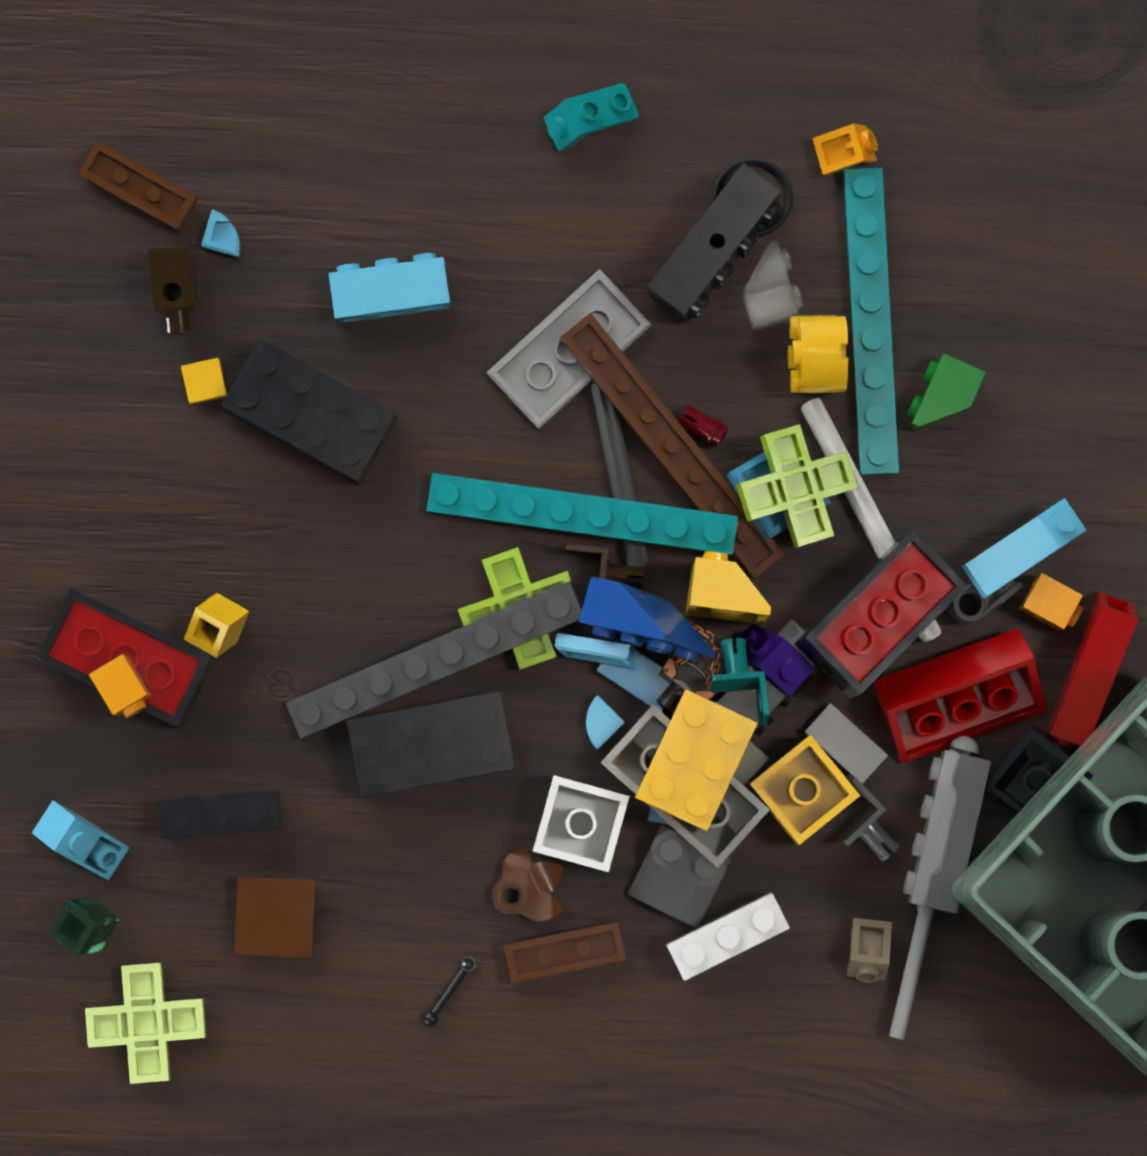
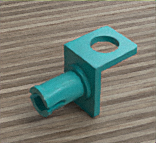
[709,638,769,725]

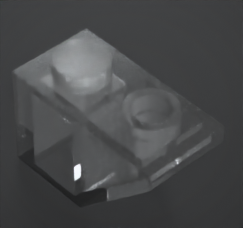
[742,240,803,332]

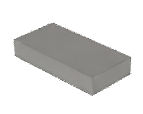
[804,703,888,784]

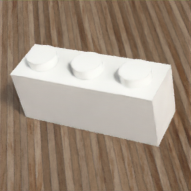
[666,892,790,981]

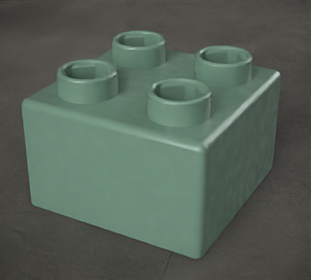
[952,675,1147,1077]

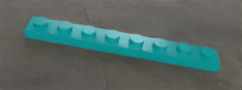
[843,168,899,476]
[426,473,739,555]

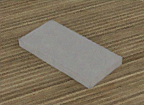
[486,269,652,430]

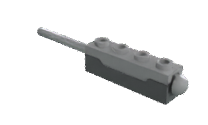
[889,736,991,1040]

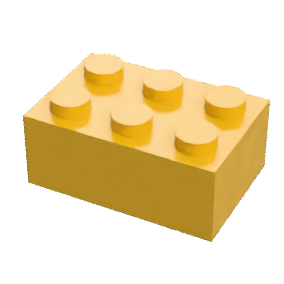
[635,689,757,831]

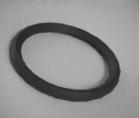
[712,157,793,237]

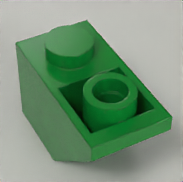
[906,353,986,431]

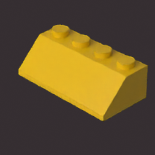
[685,551,771,625]

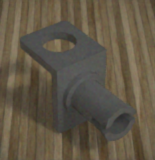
[837,774,899,861]

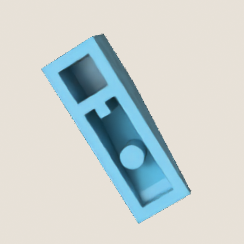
[962,498,1086,599]

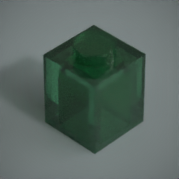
[49,897,119,956]

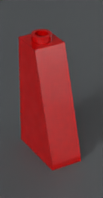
[1049,591,1139,749]

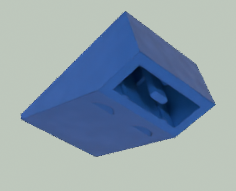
[579,577,716,661]

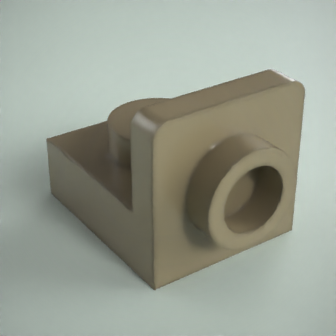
[847,918,892,983]

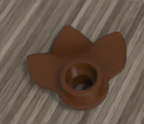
[492,847,563,922]

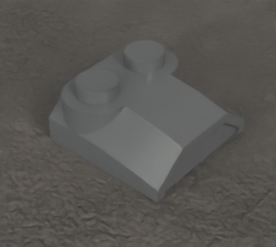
[628,824,732,928]

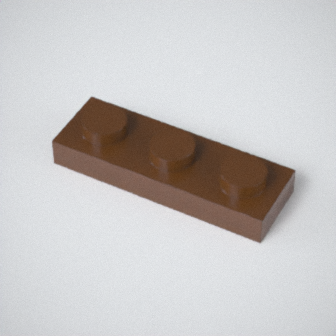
[78,141,198,232]
[503,921,626,984]

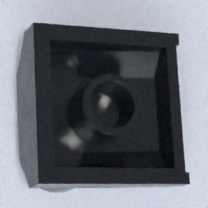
[985,725,1094,812]

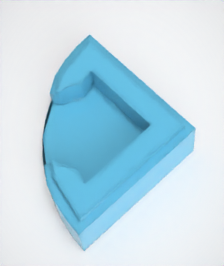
[201,210,241,258]
[586,695,625,750]

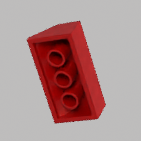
[873,628,1046,764]

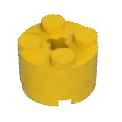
[787,315,848,393]

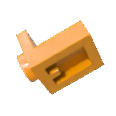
[812,123,878,176]

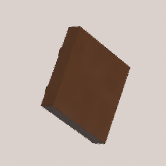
[234,876,317,958]

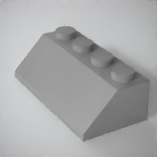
[601,705,770,868]

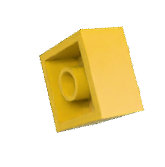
[748,735,860,845]

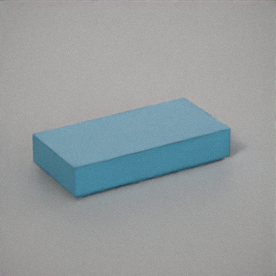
[554,633,641,668]

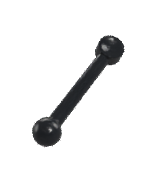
[423,956,476,1026]

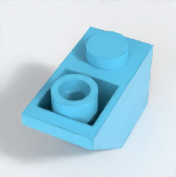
[32,800,130,880]

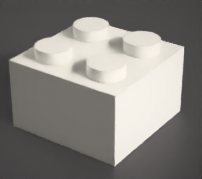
[533,775,629,872]

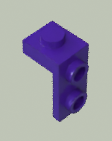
[733,624,815,697]

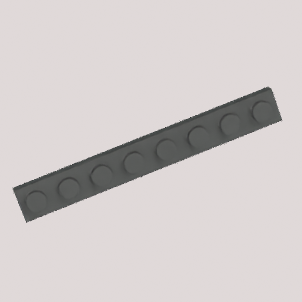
[286,581,582,739]

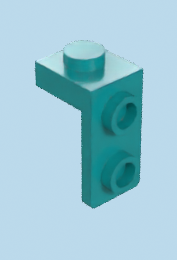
[543,83,639,152]

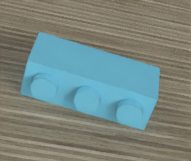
[329,253,451,324]

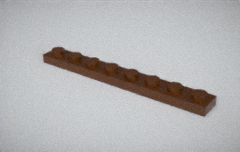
[559,313,785,579]

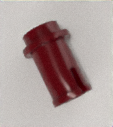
[678,404,729,447]

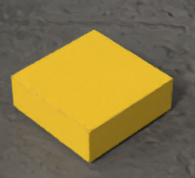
[181,358,228,405]

